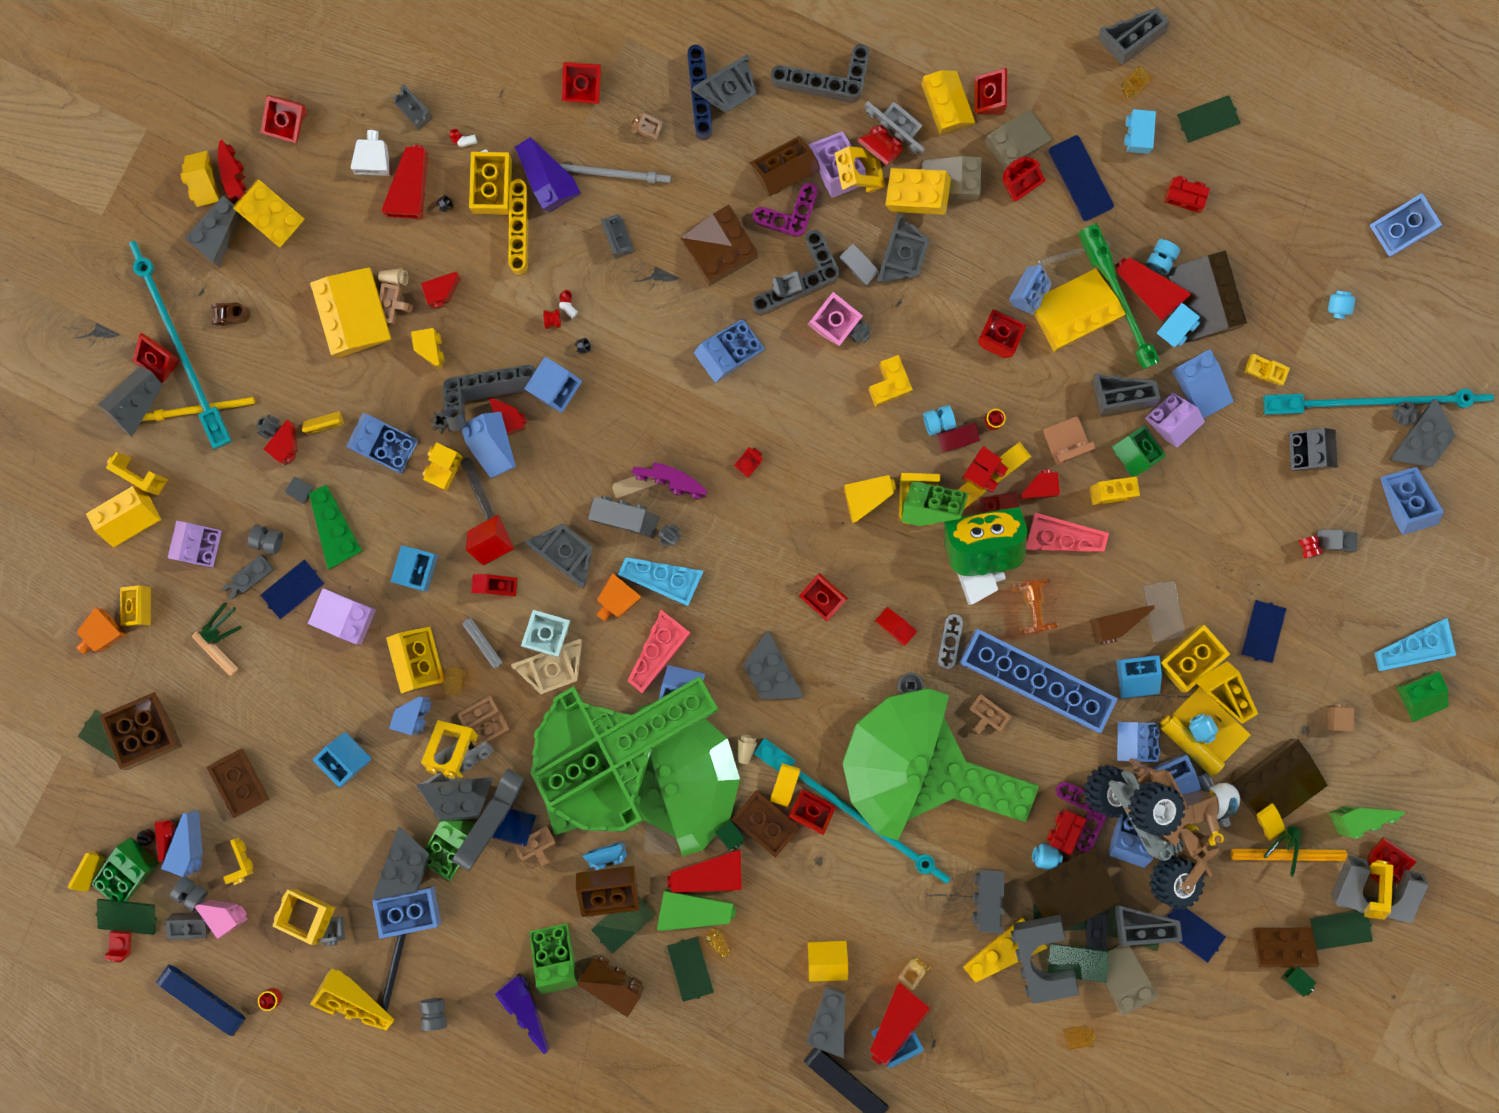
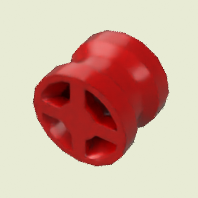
[543,309,561,329]

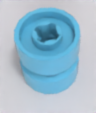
[1146,239,1181,275]
[923,404,956,436]

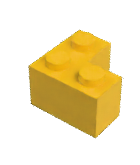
[180,151,220,207]
[869,355,913,407]
[423,442,464,491]

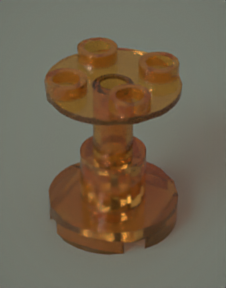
[1012,578,1058,634]

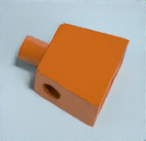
[596,574,642,621]
[76,608,127,655]

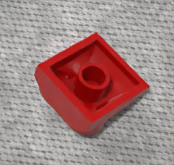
[562,62,602,104]
[260,95,307,143]
[858,125,903,165]
[978,309,1027,358]
[154,819,176,862]

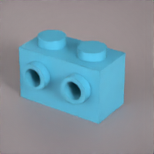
[1124,109,1156,154]
[1157,303,1200,347]

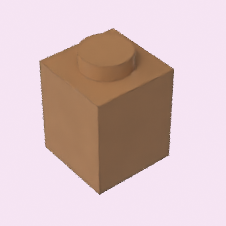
[1328,704,1354,732]

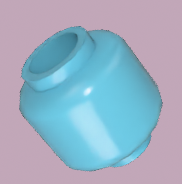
[1328,291,1355,319]
[1189,713,1218,744]
[1032,843,1063,870]

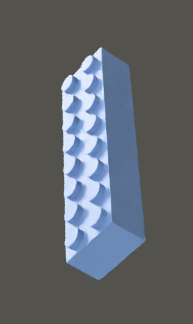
[958,629,1118,733]

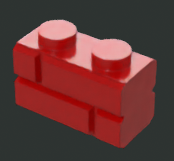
[1164,176,1210,213]
[1047,809,1087,855]

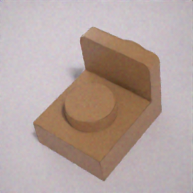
[631,113,663,141]

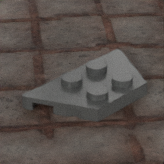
[692,54,756,113]
[877,212,929,283]
[1389,399,1456,467]
[525,524,593,588]
[743,631,804,699]
[417,777,493,822]
[372,827,430,901]

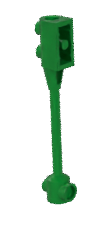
[1077,223,1161,370]

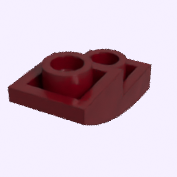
[937,422,981,453]

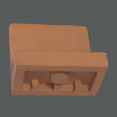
[1042,416,1096,465]

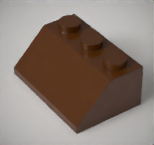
[750,136,820,196]
[576,866,640,917]

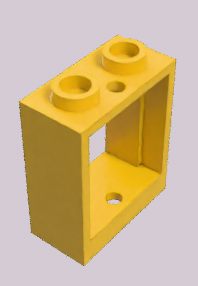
[1089,476,1140,506]
[272,889,335,945]

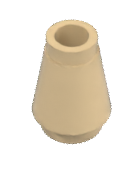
[378,268,408,287]
[738,734,757,764]

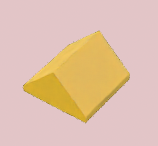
[120,586,151,626]
[807,940,848,982]

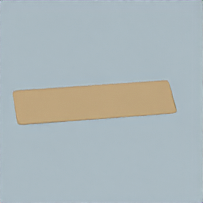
[612,476,656,498]

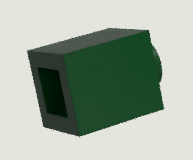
[715,819,745,851]
[1281,968,1317,997]

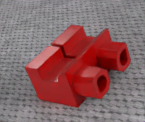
[961,446,1009,492]

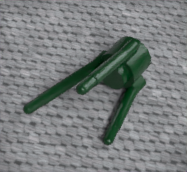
[199,602,242,644]
[1263,826,1302,877]

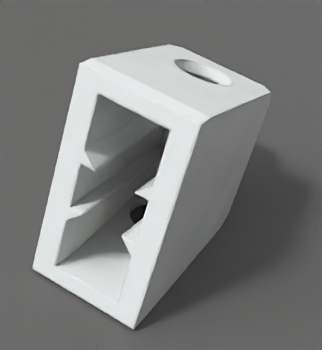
[351,130,391,176]
[958,572,1006,605]

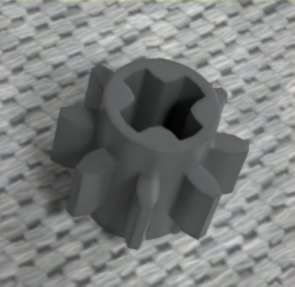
[848,320,871,344]
[1393,402,1419,426]
[430,409,451,434]
[256,414,281,439]
[658,524,681,547]

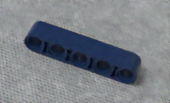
[687,44,712,140]
[156,964,246,1036]

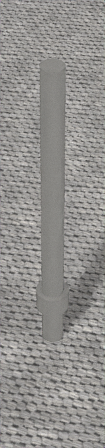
[560,164,671,183]

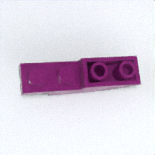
[632,462,707,499]

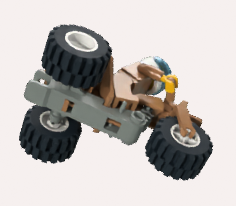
[1083,758,1240,910]

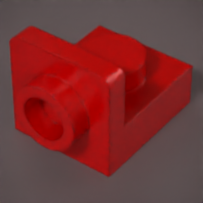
[734,447,763,478]
[104,930,132,963]

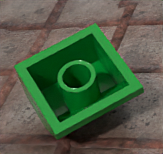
[1112,425,1166,477]
[1396,671,1449,722]

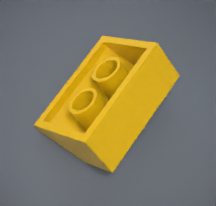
[921,70,975,136]
[86,486,161,547]
[386,626,445,694]

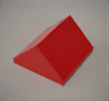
[974,68,1007,115]
[132,333,181,383]
[466,515,514,566]
[799,573,848,621]
[788,789,836,835]

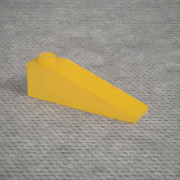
[310,969,394,1031]

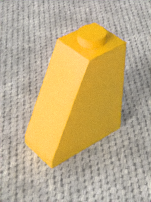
[844,475,896,524]

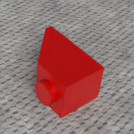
[421,271,461,309]
[489,398,527,436]
[263,420,298,466]
[1019,469,1060,500]
[471,574,517,597]
[875,607,918,646]

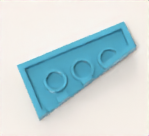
[618,557,704,606]
[1374,618,1456,671]

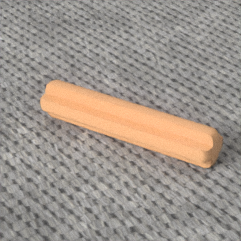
[192,630,238,676]

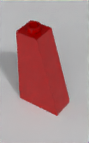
[382,144,428,220]
[1115,257,1191,321]
[667,849,742,892]
[870,982,931,1067]

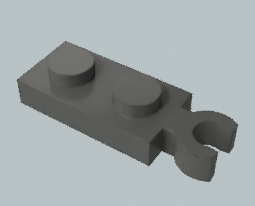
[222,555,274,599]

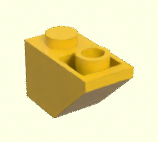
[411,328,445,369]

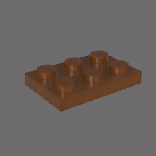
[206,748,269,819]
[731,790,800,858]
[1252,927,1319,968]

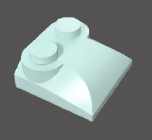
[521,610,570,657]

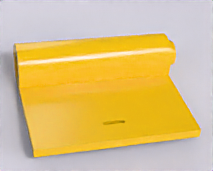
[1160,686,1251,777]

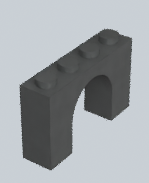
[1332,855,1429,923]
[1011,915,1079,1004]

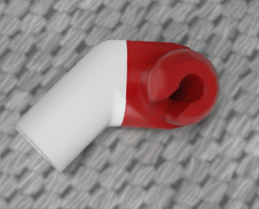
[449,129,477,147]
[559,290,578,319]

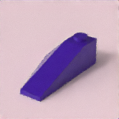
[515,137,582,212]
[495,974,549,1054]

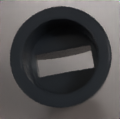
[436,195,453,212]
[575,338,591,354]
[137,830,154,846]

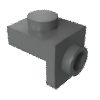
[772,271,805,297]
[318,916,345,946]

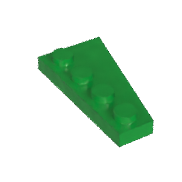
[309,484,363,570]

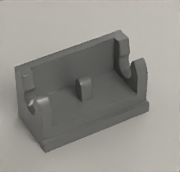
[393,84,433,130]
[601,214,635,259]
[166,912,211,940]

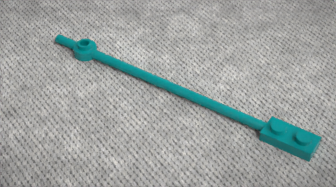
[129,241,233,450]
[1263,389,1494,415]
[753,738,951,884]

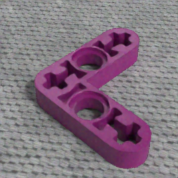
[753,183,817,238]
[1055,782,1106,852]

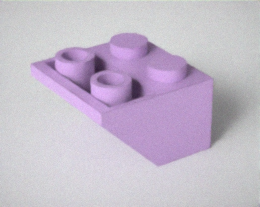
[1145,393,1205,447]
[168,521,222,568]

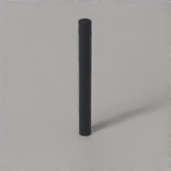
[381,934,406,1012]

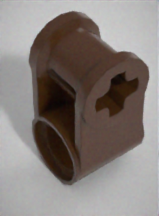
[211,302,250,326]

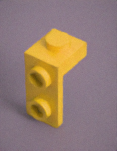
[223,837,253,885]

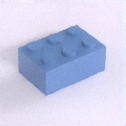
[372,886,442,939]

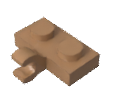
[379,283,413,325]
[968,694,1012,734]
[513,825,557,866]

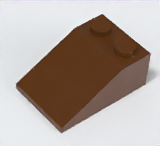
[1090,605,1155,645]

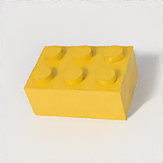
[469,152,512,215]
[885,168,951,215]
[233,179,304,247]
[1160,625,1230,692]

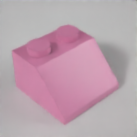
[807,292,863,346]
[195,900,248,939]

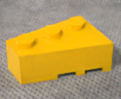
[1194,661,1258,724]

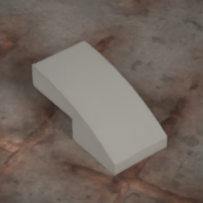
[839,244,879,286]

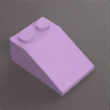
[808,131,866,198]
[308,588,376,645]

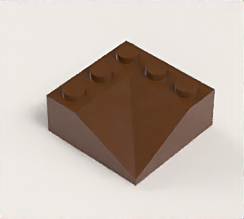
[681,205,758,286]
[99,692,182,770]
[577,955,644,1018]

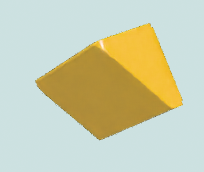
[302,411,344,435]
[68,851,105,892]

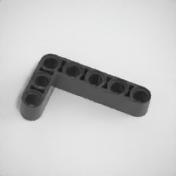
[771,44,869,103]
[753,229,839,316]
[443,365,536,431]
[452,769,525,871]

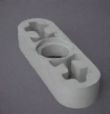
[937,614,963,669]

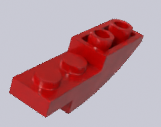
[218,140,247,204]

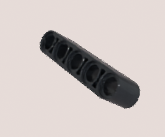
[803,1047,890,1113]

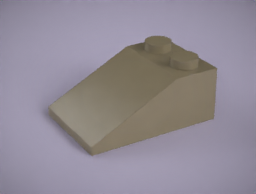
[984,110,1052,171]
[922,156,981,201]
[1095,945,1158,1015]

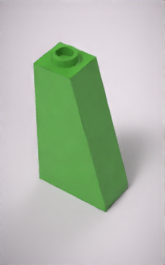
[657,889,736,931]

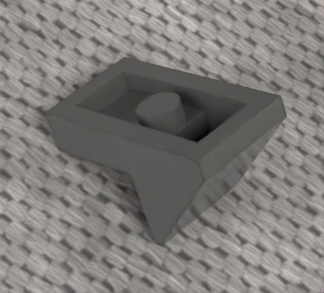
[1317,530,1358,552]

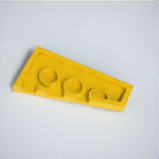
[962,916,1047,983]

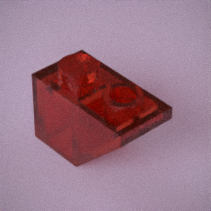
[979,491,1020,513]

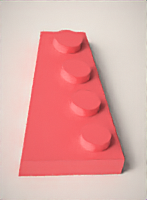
[1026,513,1109,552]
[628,610,691,694]

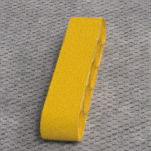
[508,179,529,275]
[958,442,1032,509]

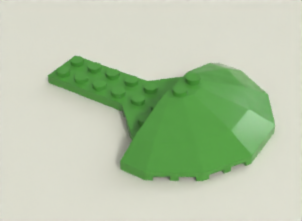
[531,676,719,832]
[842,687,1039,840]
[544,703,740,856]

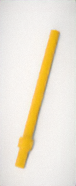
[141,397,256,422]

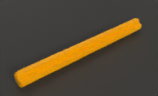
[1231,848,1348,861]

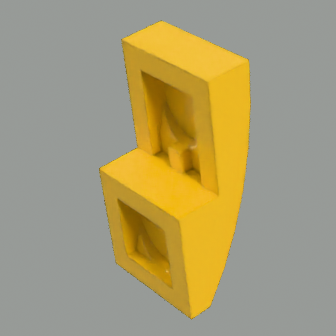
[1244,354,1290,386]
[770,763,800,807]
[1257,803,1285,841]

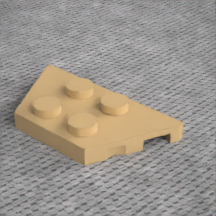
[511,638,582,694]

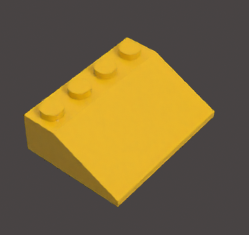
[310,267,392,358]
[1034,268,1126,352]

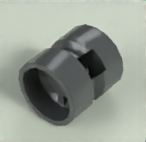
[248,524,283,555]
[897,673,924,694]
[170,876,208,912]
[419,998,447,1031]

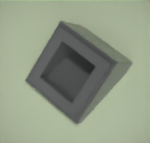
[285,477,314,504]

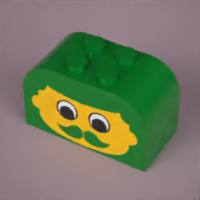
[944,507,1027,576]

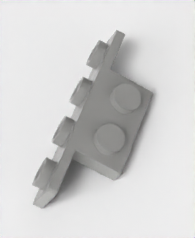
[865,101,925,156]
[422,739,494,784]

